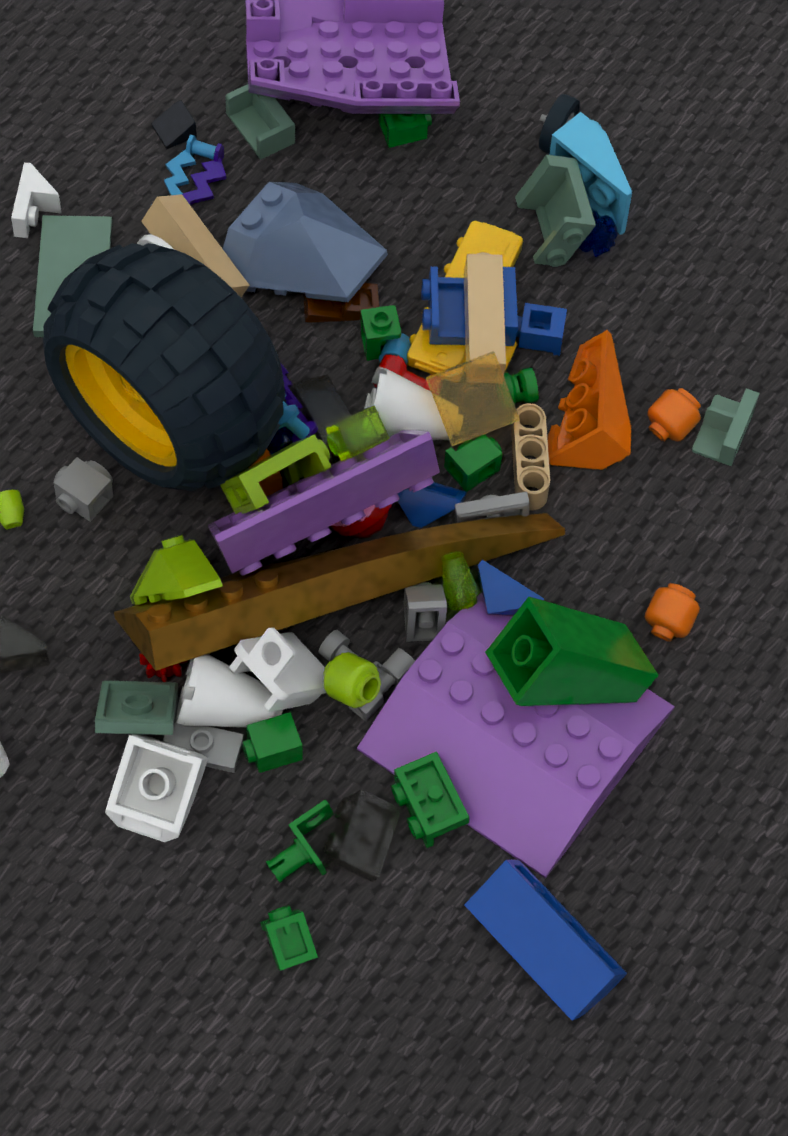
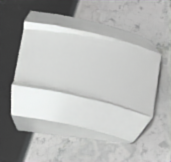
[105,734,208,842]

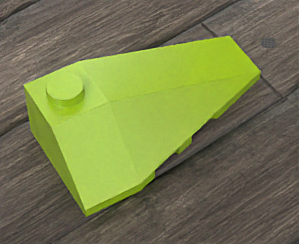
[130,535,223,605]

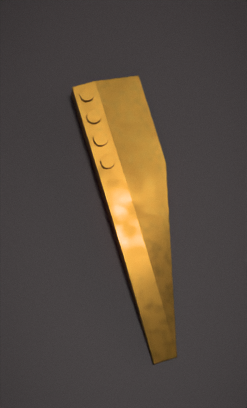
[114,513,565,671]

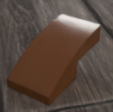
[303,283,379,323]

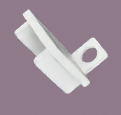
[229,627,326,712]

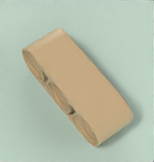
[511,403,550,511]

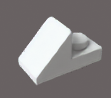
[11,162,62,238]

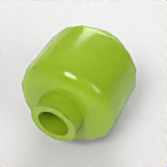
[323,652,381,708]

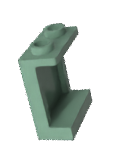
[515,155,596,267]

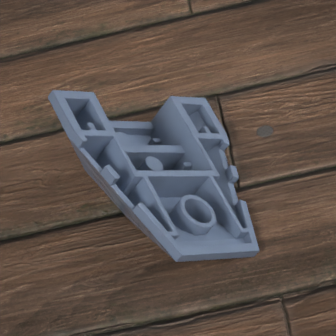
[223,182,388,302]

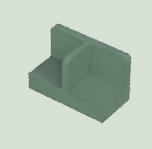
[692,388,760,466]

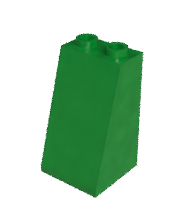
[485,597,658,706]

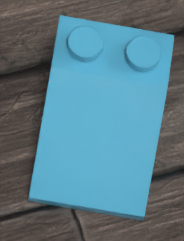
[550,112,632,235]

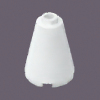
[361,367,463,440]
[175,654,283,727]

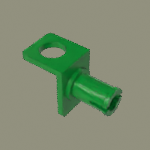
[266,800,334,883]

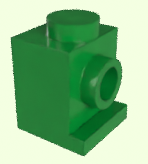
[378,114,432,148]
[444,433,502,492]

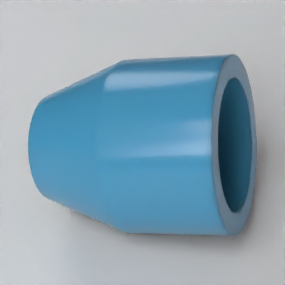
[379,333,411,366]

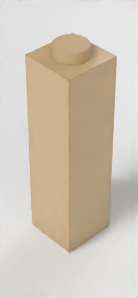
[141,194,250,297]
[464,252,506,383]

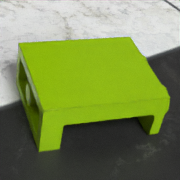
[220,434,331,514]

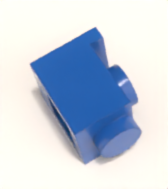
[516,303,567,356]

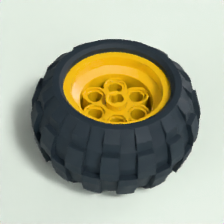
[43,243,285,491]

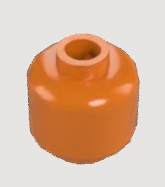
[647,388,701,442]
[644,583,700,642]

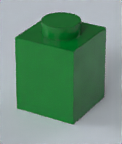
[242,712,303,773]

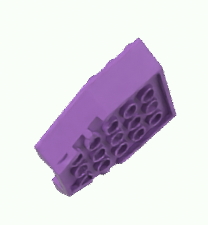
[246,0,460,114]

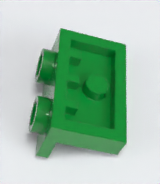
[391,751,470,848]

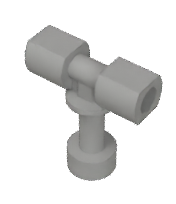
[319,630,415,721]

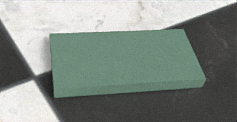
[33,215,112,337]

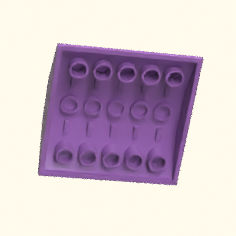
[208,430,440,576]
[357,593,675,879]

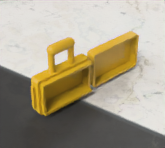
[407,221,523,382]

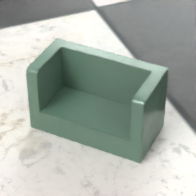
[225,84,295,160]

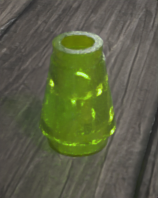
[441,551,480,610]

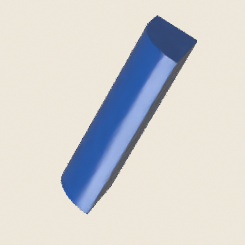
[464,860,627,1021]

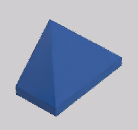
[397,482,467,528]
[478,560,544,616]

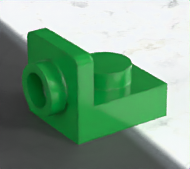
[360,305,401,361]
[260,905,318,971]

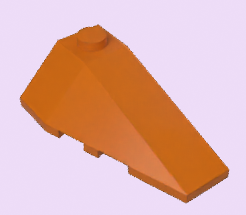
[548,330,631,470]

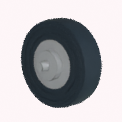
[539,94,580,154]

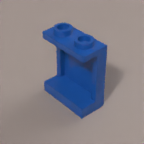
[421,266,518,346]

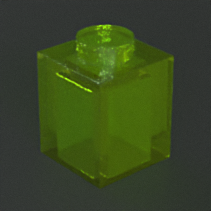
[326,405,390,461]

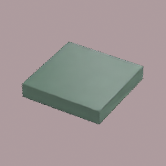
[95,681,178,735]

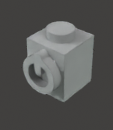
[53,457,113,522]

